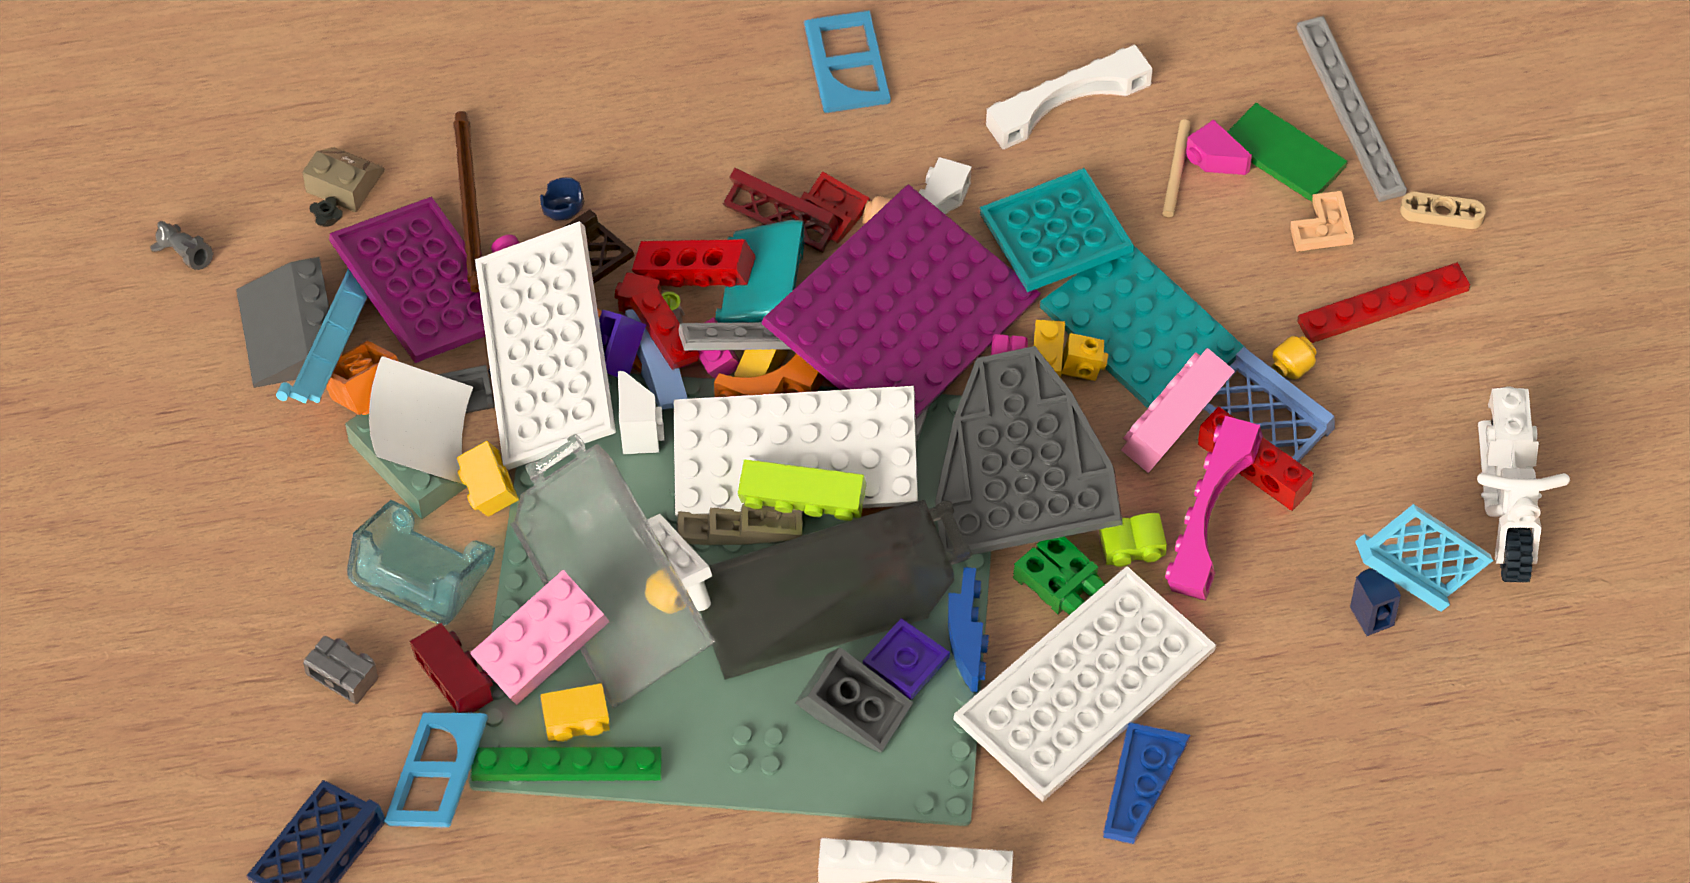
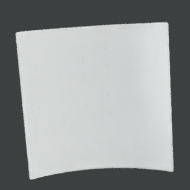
[369,356,473,484]

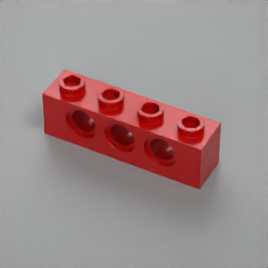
[632,239,756,287]
[1198,406,1314,511]

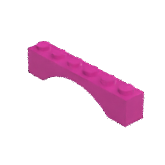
[1165,416,1263,601]

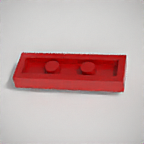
[629,287,700,370]

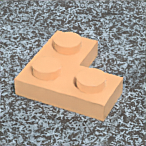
[1290,191,1354,252]

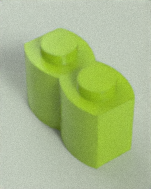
[1099,513,1167,567]

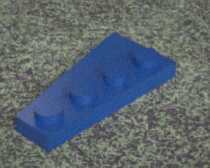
[1103,723,1190,844]

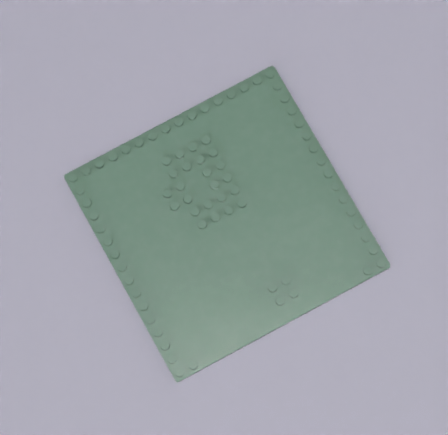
[469,373,991,826]

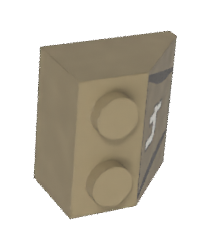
[302,147,384,212]

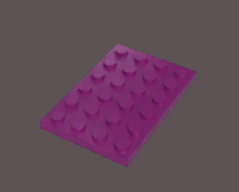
[329,196,486,363]

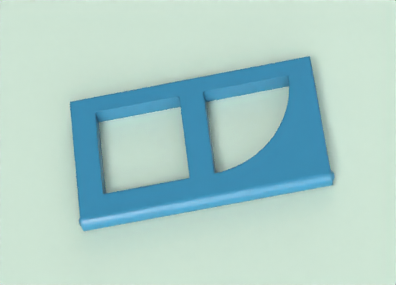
[804,11,890,113]
[384,713,488,827]

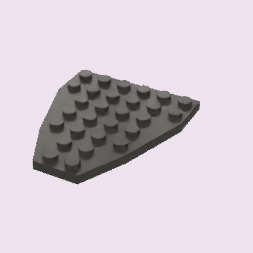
[935,346,1123,561]

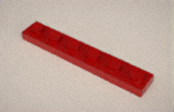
[1297,262,1470,343]

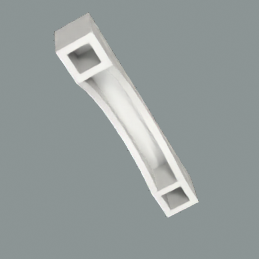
[986,45,1152,150]
[919,157,971,214]
[818,838,1013,883]

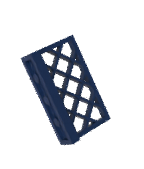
[246,780,385,883]

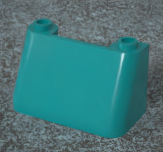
[715,220,804,323]

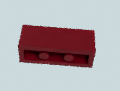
[410,623,493,713]

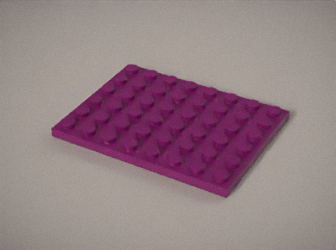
[761,184,1041,419]

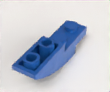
[948,567,989,692]

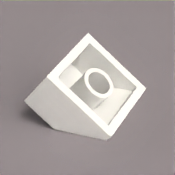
[618,371,664,454]

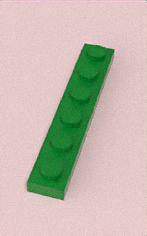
[471,747,661,781]

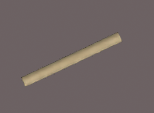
[1163,119,1191,217]

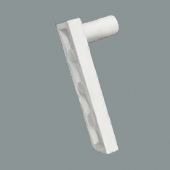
[633,514,712,611]

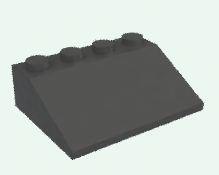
[236,257,329,388]

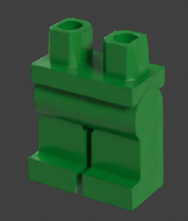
[1013,536,1105,615]

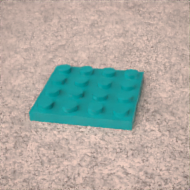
[979,168,1134,292]

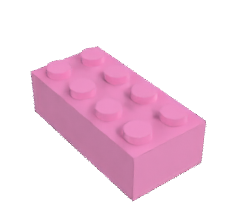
[1121,348,1235,473]
[470,570,610,705]

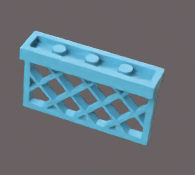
[1355,504,1493,612]

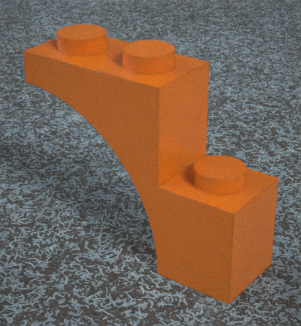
[714,353,825,397]

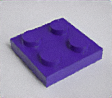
[863,618,950,700]

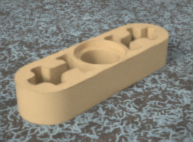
[1400,192,1486,229]

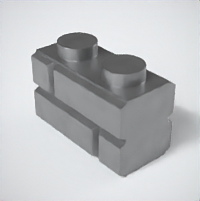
[303,636,378,704]

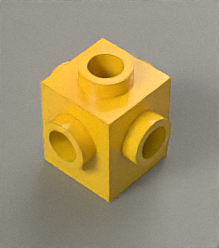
[1061,333,1108,381]

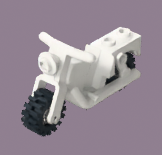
[1477,386,1570,582]

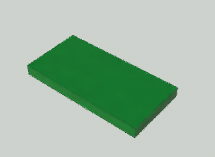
[1227,102,1348,202]

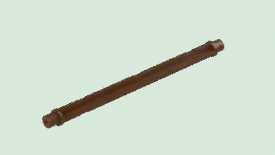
[453,111,482,292]

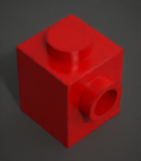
[614,272,661,313]

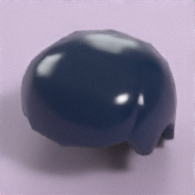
[540,177,584,221]

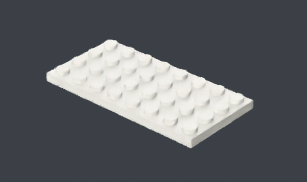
[475,221,616,470]
[674,386,918,517]
[953,566,1216,802]

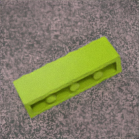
[737,459,867,521]

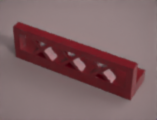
[723,167,839,253]

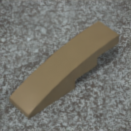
[676,504,802,545]

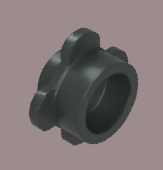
[309,197,343,227]

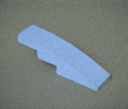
[625,310,688,409]

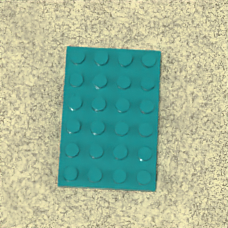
[1040,245,1246,408]

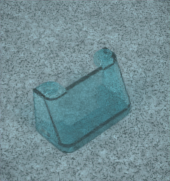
[347,500,495,625]

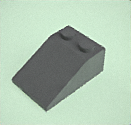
[795,647,913,753]

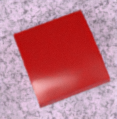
[789,171,871,244]

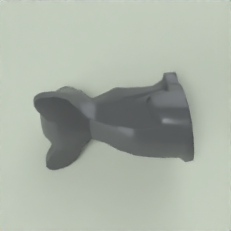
[150,221,213,270]

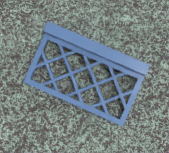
[1203,347,1335,462]

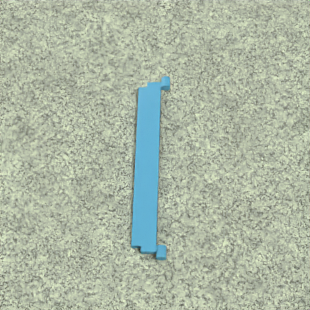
[276,269,368,404]

